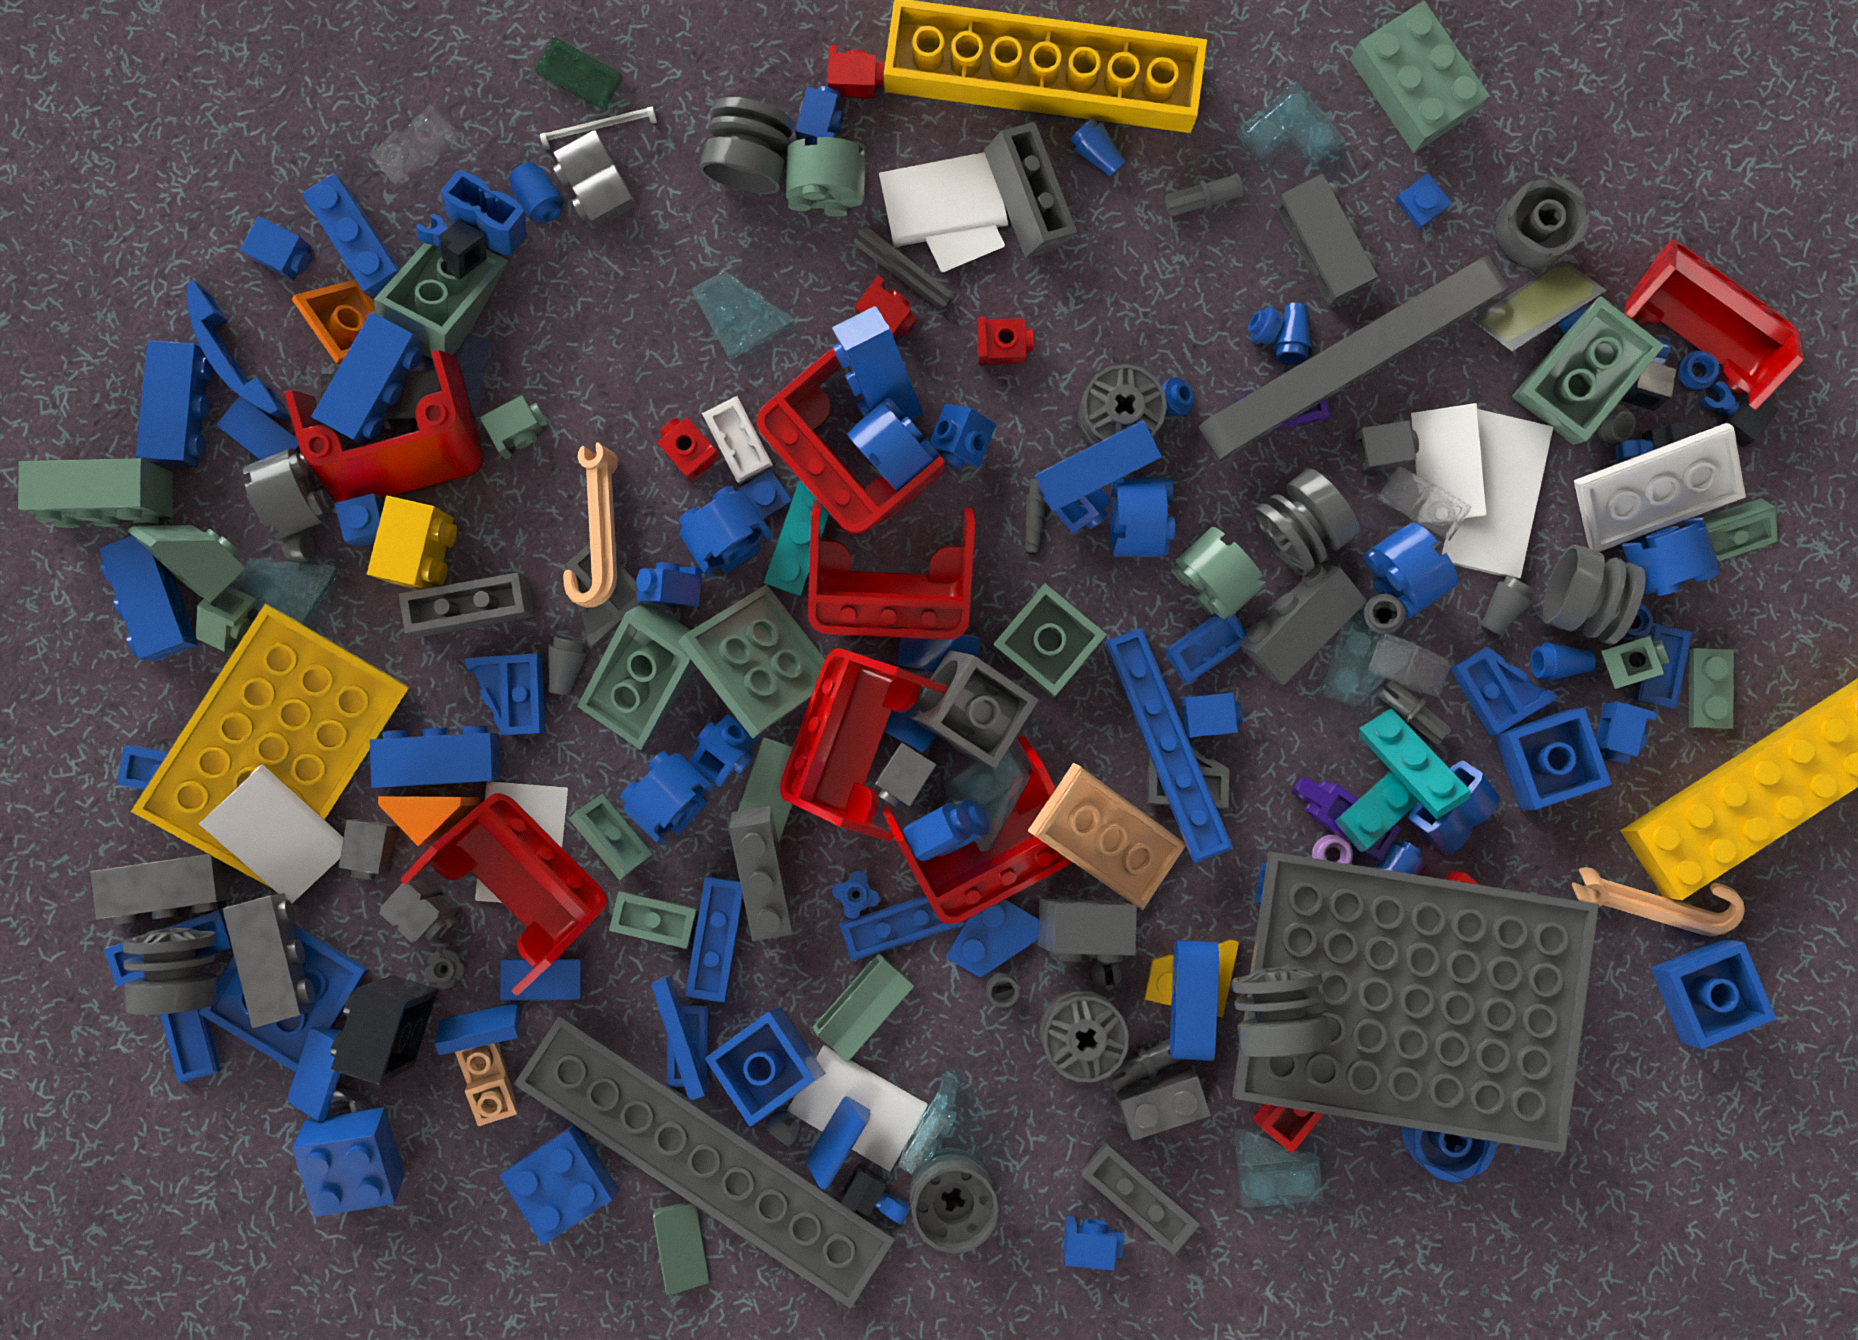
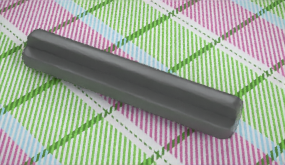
[853,227,954,310]

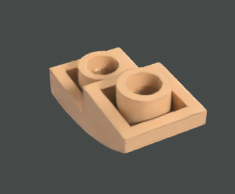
[455,1042,518,1126]

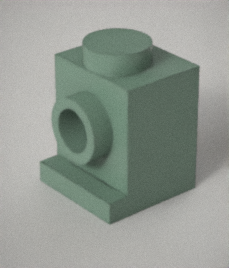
[480,395,548,459]
[196,586,257,652]
[1602,634,1670,689]

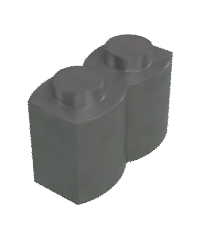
[553,130,637,228]

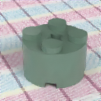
[786,137,866,216]
[1171,527,1266,619]

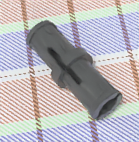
[1109,1039,1186,1092]

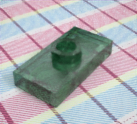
[534,36,623,111]

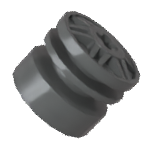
[699,97,794,195]
[1077,364,1167,447]
[1253,469,1360,576]
[1541,544,1646,645]
[123,928,218,1015]
[1232,967,1331,1057]
[1039,989,1129,1082]
[909,1148,999,1254]

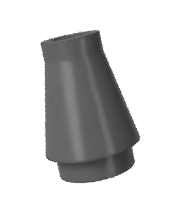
[1480,575,1535,636]
[1364,594,1405,634]
[548,635,588,695]

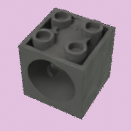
[907,650,1039,769]

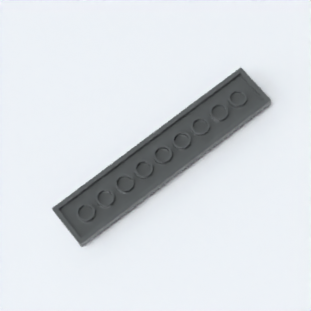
[514,1014,895,1309]

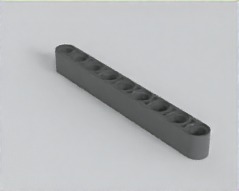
[1198,255,1511,461]

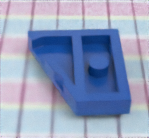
[1450,647,1557,737]
[465,654,545,735]
[945,899,1039,978]

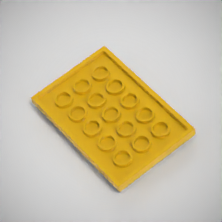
[131,603,409,889]

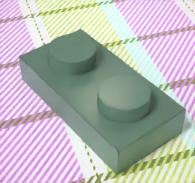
[1689,648,1734,729]
[569,793,653,881]
[609,891,698,949]

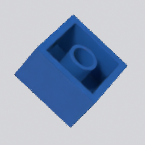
[1494,707,1612,810]
[1650,938,1777,1049]
[704,1007,826,1127]
[292,1107,404,1217]
[499,1124,620,1246]

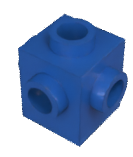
[929,404,997,469]
[689,714,758,787]

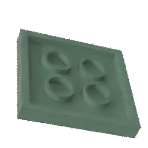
[678,584,825,739]

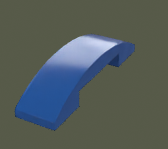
[187,280,291,421]

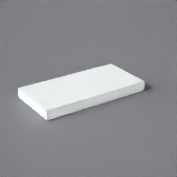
[1442,409,1553,579]
[1574,423,1746,552]

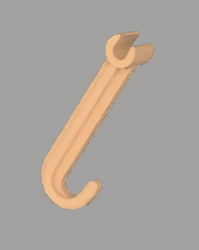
[563,442,618,607]
[1571,867,1745,936]

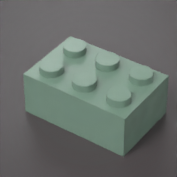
[1349,0,1490,153]
[18,458,173,528]

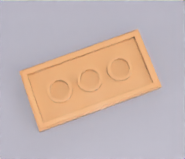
[1028,763,1186,910]

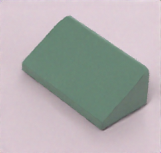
[1703,498,1778,562]
[653,1202,710,1295]

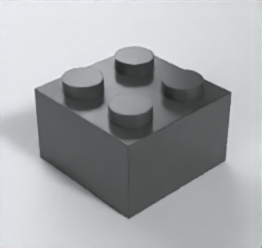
[1038,898,1137,963]

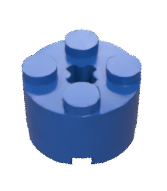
[847,396,940,492]
[1109,477,1175,557]
[679,486,772,578]
[1622,518,1720,596]
[1363,522,1458,619]
[620,751,715,845]
[1402,1126,1497,1182]

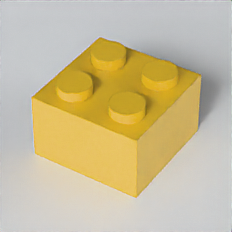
[367,495,457,590]

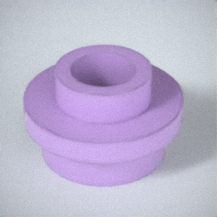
[1312,834,1353,864]

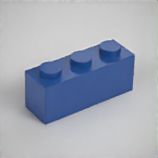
[301,173,400,301]
[832,306,923,422]
[311,312,424,446]
[136,340,213,467]
[99,536,198,662]
[370,726,501,788]

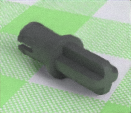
[1164,173,1244,217]
[1376,677,1452,745]

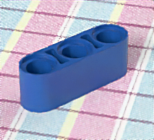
[1170,940,1219,1061]

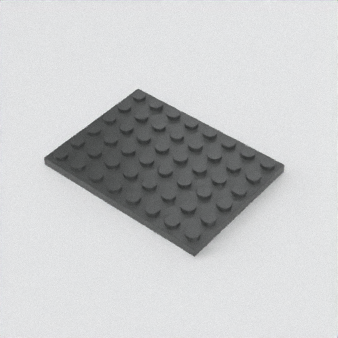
[1232,851,1599,1153]

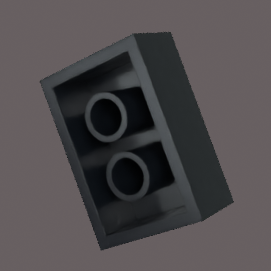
[330,975,439,1085]

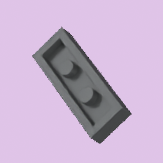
[1080,1142,1200,1256]

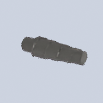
[1025,479,1047,553]

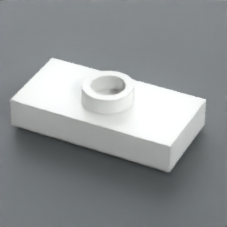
[702,396,773,485]

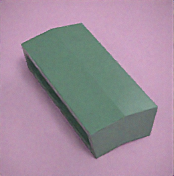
[738,737,793,842]
[812,953,915,1062]

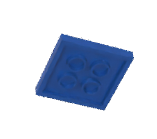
[199,923,369,1072]

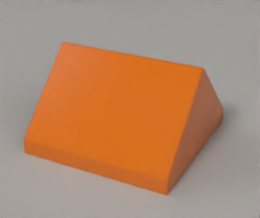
[292,279,375,366]
[378,796,480,846]

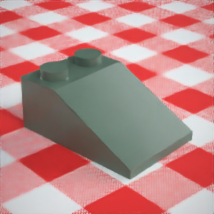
[374,243,508,359]
[1512,296,1665,445]
[577,602,698,750]

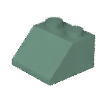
[128,525,246,602]

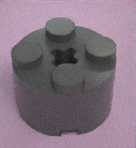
[1495,177,1590,268]
[243,448,333,540]

